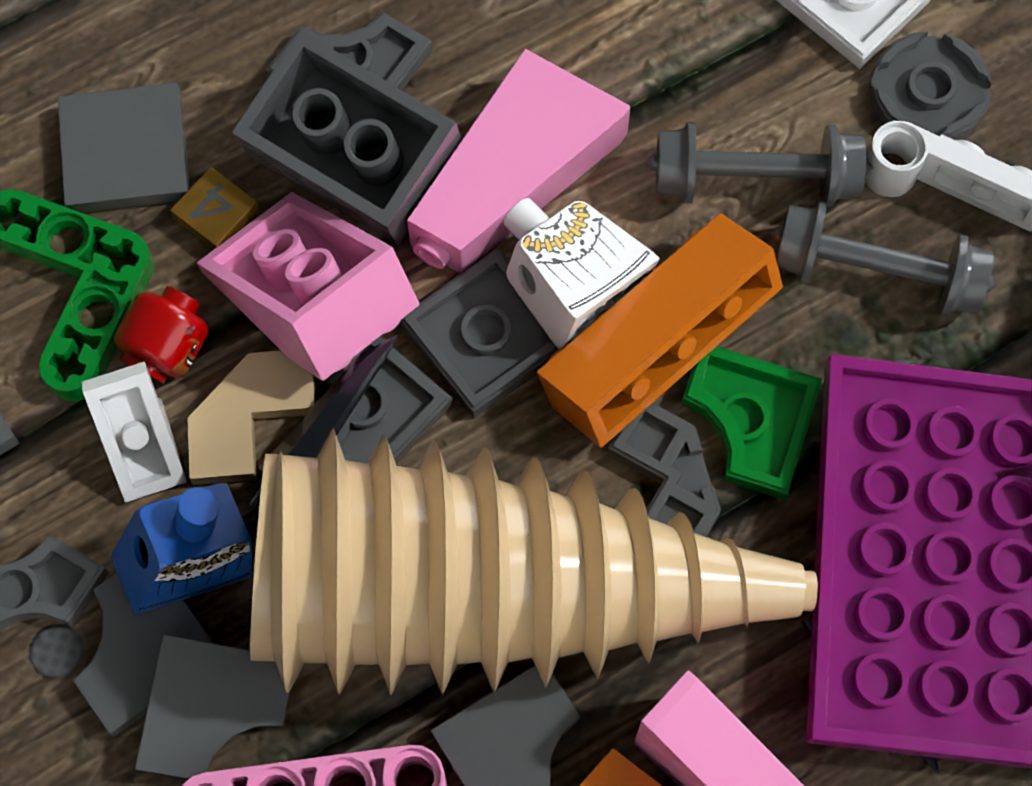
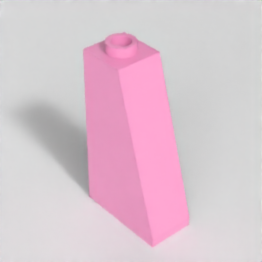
[407,49,630,274]
[634,670,804,786]

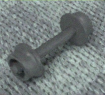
[646,122,873,207]
[769,202,997,317]

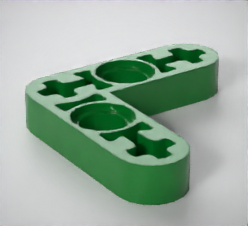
[0,189,154,402]

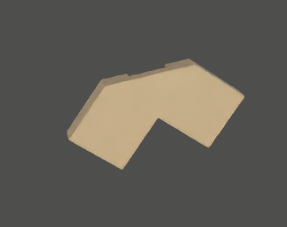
[187,351,316,485]

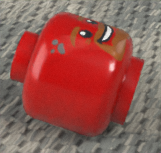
[114,286,209,384]

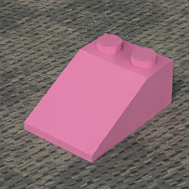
[197,192,420,381]

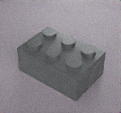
[231,30,462,246]

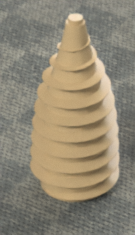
[250,428,818,695]

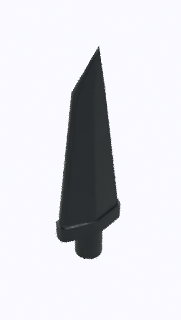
[248,334,399,511]

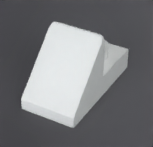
[82,361,187,503]

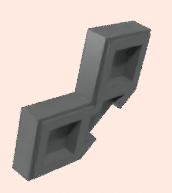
[607,403,721,537]

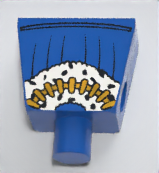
[111,483,252,616]

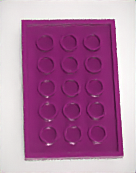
[806,354,1032,769]

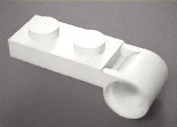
[865,121,1032,232]

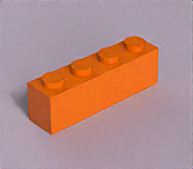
[537,213,783,448]

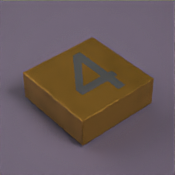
[170,167,260,250]

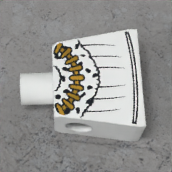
[503,198,660,349]

